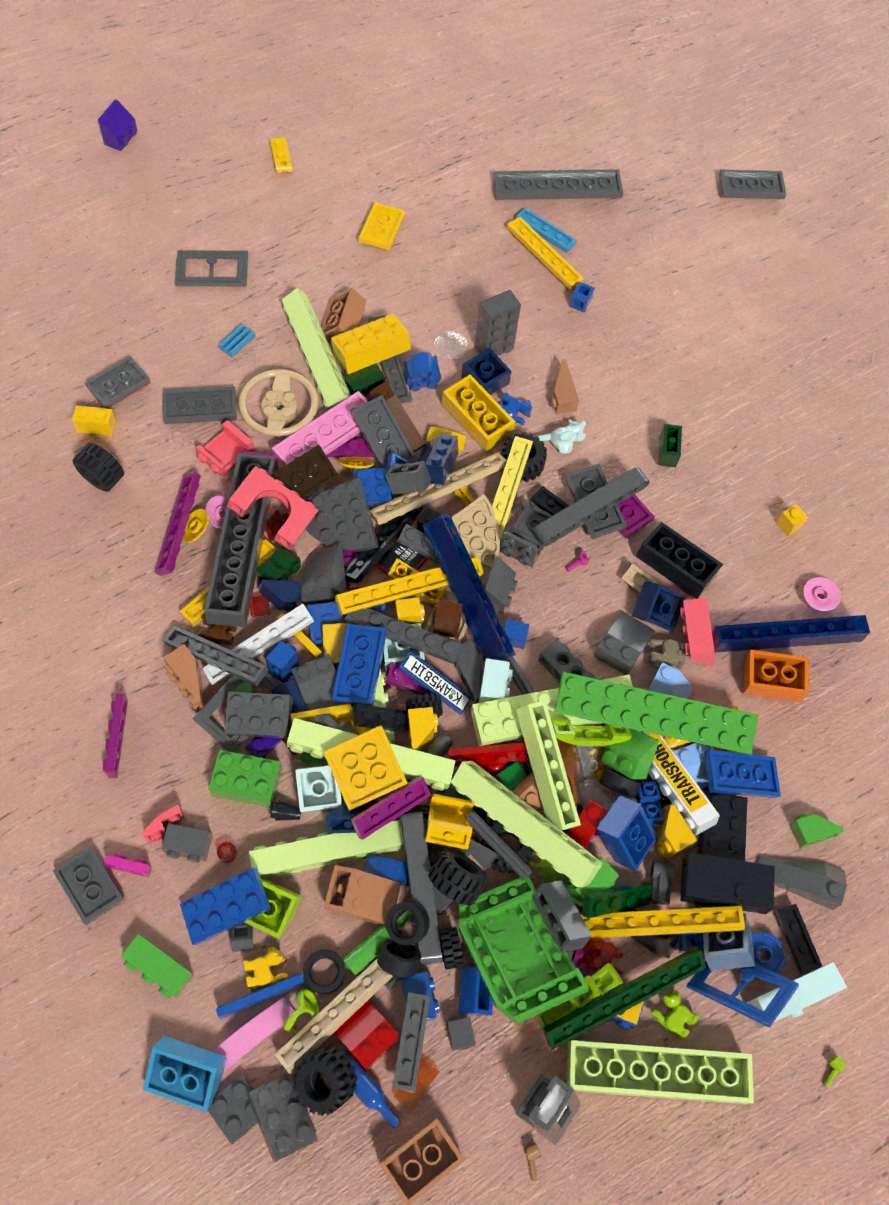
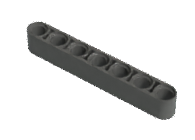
[533,467,650,547]
[401,811,443,966]

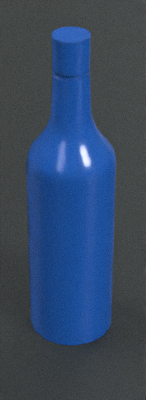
[344,1050,401,1128]

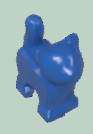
[498,393,532,425]

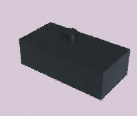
[636,522,723,599]
[680,853,775,914]

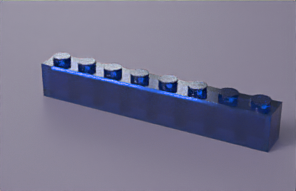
[423,514,516,661]
[712,615,870,652]

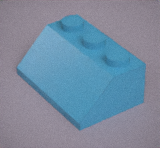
[143,1035,227,1112]

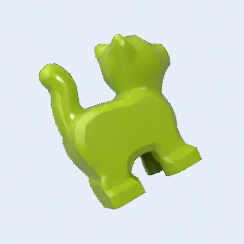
[650,990,700,1040]

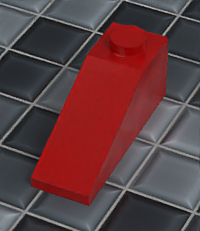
[568,799,608,849]

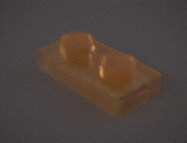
[394,1057,439,1112]

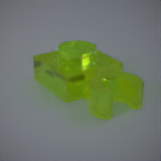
[528,851,564,882]

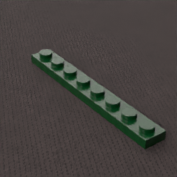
[543,946,706,1050]

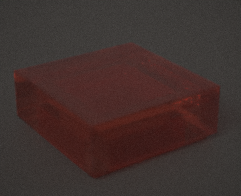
[250,595,271,617]

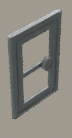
[175,250,248,286]
[193,657,281,752]

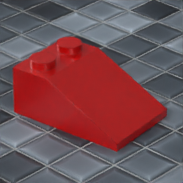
[334,1001,400,1071]

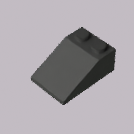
[300,543,346,605]
[594,611,655,675]
[291,654,346,711]

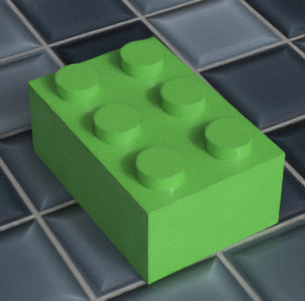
[209,750,282,808]

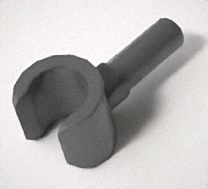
[510,499,534,513]

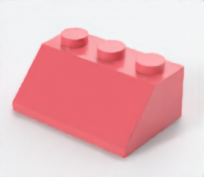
[680,598,715,666]

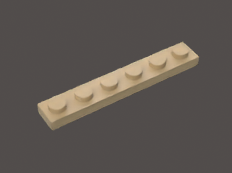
[275,959,393,1074]

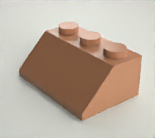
[321,288,367,343]

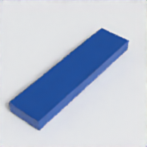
[216,973,305,1019]

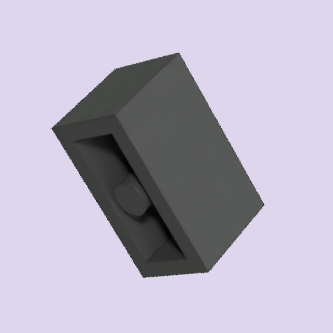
[385,461,431,494]
[161,824,212,863]

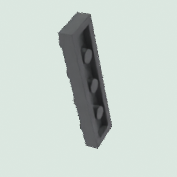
[392,992,431,1092]

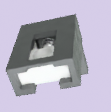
[516,1074,581,1145]

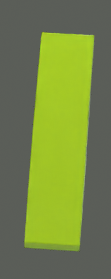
[535,963,623,1030]

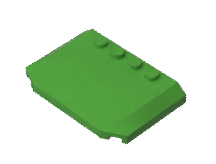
[458,877,589,1024]

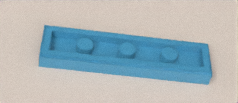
[515,208,577,253]

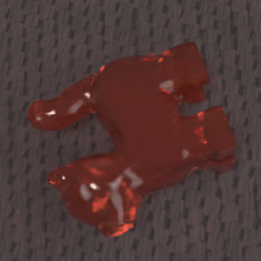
[582,937,623,975]

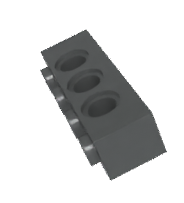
[538,640,596,684]

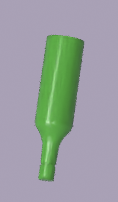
[342,910,414,977]

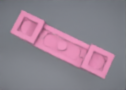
[213,997,295,1073]

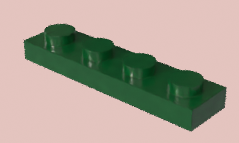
[582,881,652,919]

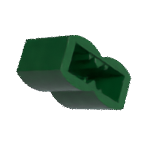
[257,545,301,581]

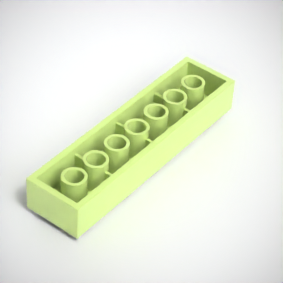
[471,675,633,746]
[566,1040,754,1104]

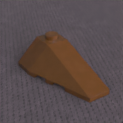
[366,381,426,452]

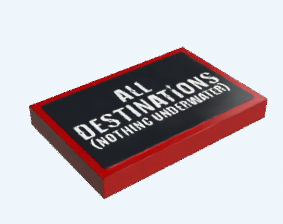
[374,525,428,575]

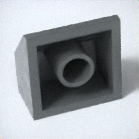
[483,557,518,613]

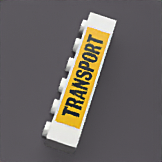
[641,731,720,836]

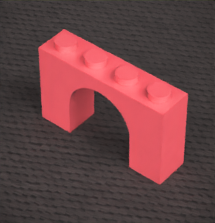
[227,466,318,550]

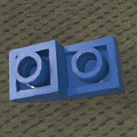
[637,781,664,825]
[364,855,409,886]

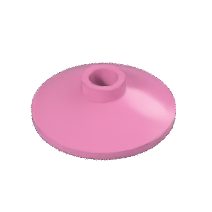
[206,496,228,530]
[803,577,841,612]

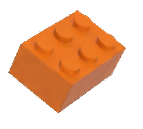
[743,650,809,702]

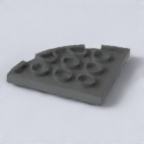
[303,478,379,552]

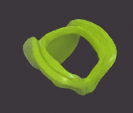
[283,989,320,1035]

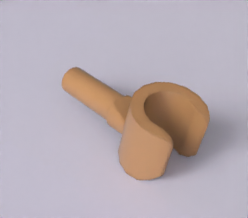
[524,1143,541,1181]

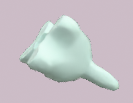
[538,419,586,454]

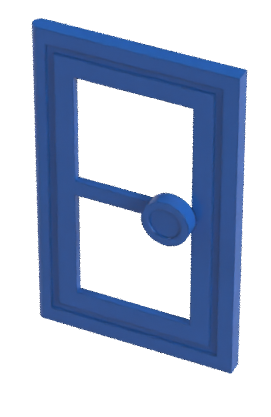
[686,960,799,1028]

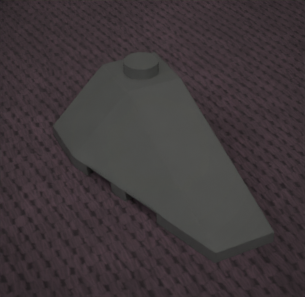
[757,856,847,910]

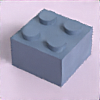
[703,913,755,971]

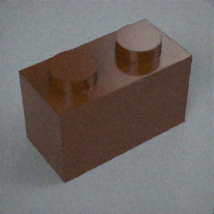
[431,599,463,638]

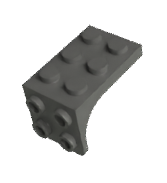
[499,506,553,567]

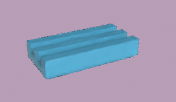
[219,324,255,357]

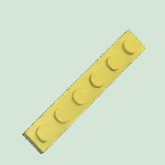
[492,436,533,542]

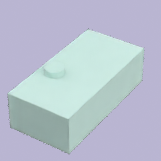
[746,962,847,1029]

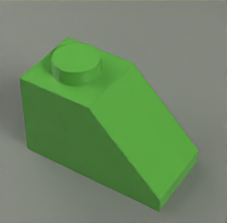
[790,813,844,848]

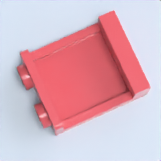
[196,420,255,478]

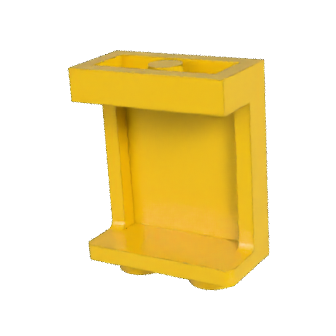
[425,794,473,850]

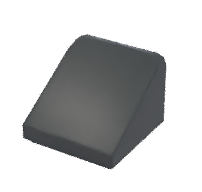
[230,923,254,952]

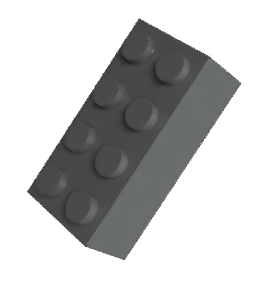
[474,289,521,356]

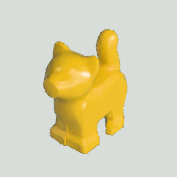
[243,947,289,990]

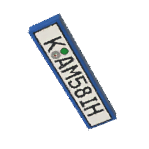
[398,652,472,715]

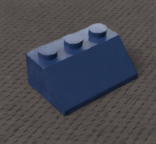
[416,434,459,485]

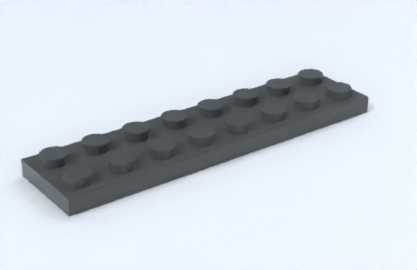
[494,169,623,200]

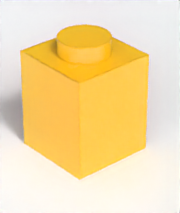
[776,504,808,537]

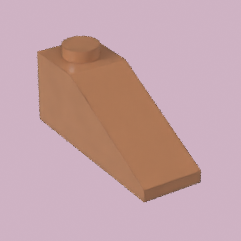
[551,359,579,415]

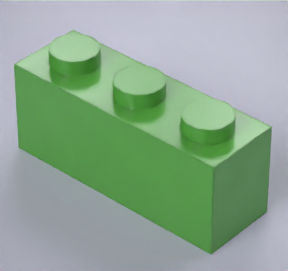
[121,934,194,998]

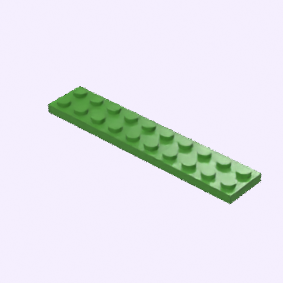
[554,672,759,755]

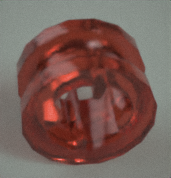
[217,842,237,863]

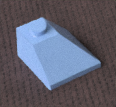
[648,662,694,699]

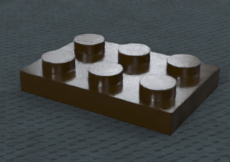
[272,445,339,499]

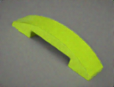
[551,719,632,746]

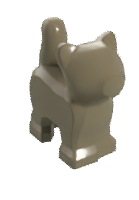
[647,638,685,669]

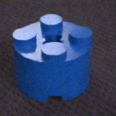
[403,352,441,391]

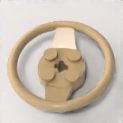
[239,369,318,437]

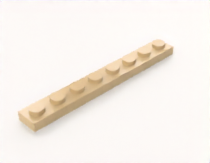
[370,453,507,525]

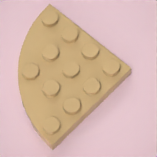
[425,494,500,596]

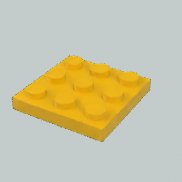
[323,726,408,811]

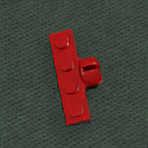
[449,742,530,776]

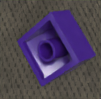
[98,99,138,151]

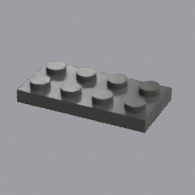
[719,169,786,199]
[163,386,237,424]
[350,395,417,468]
[565,464,627,540]

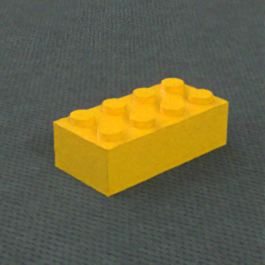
[331,313,411,374]
[442,374,516,452]

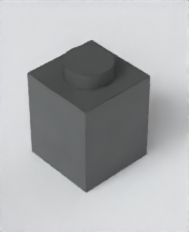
[447,1014,476,1052]

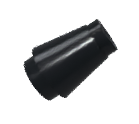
[270,800,301,821]

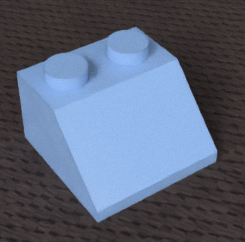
[673,743,714,789]

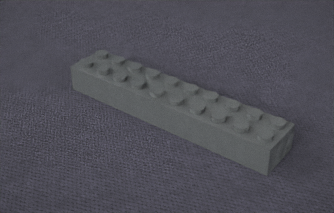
[204,453,277,627]

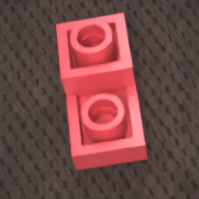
[142,805,184,842]

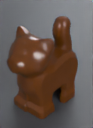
[197,615,238,645]

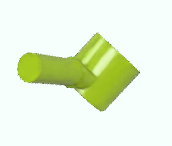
[824,1056,845,1088]

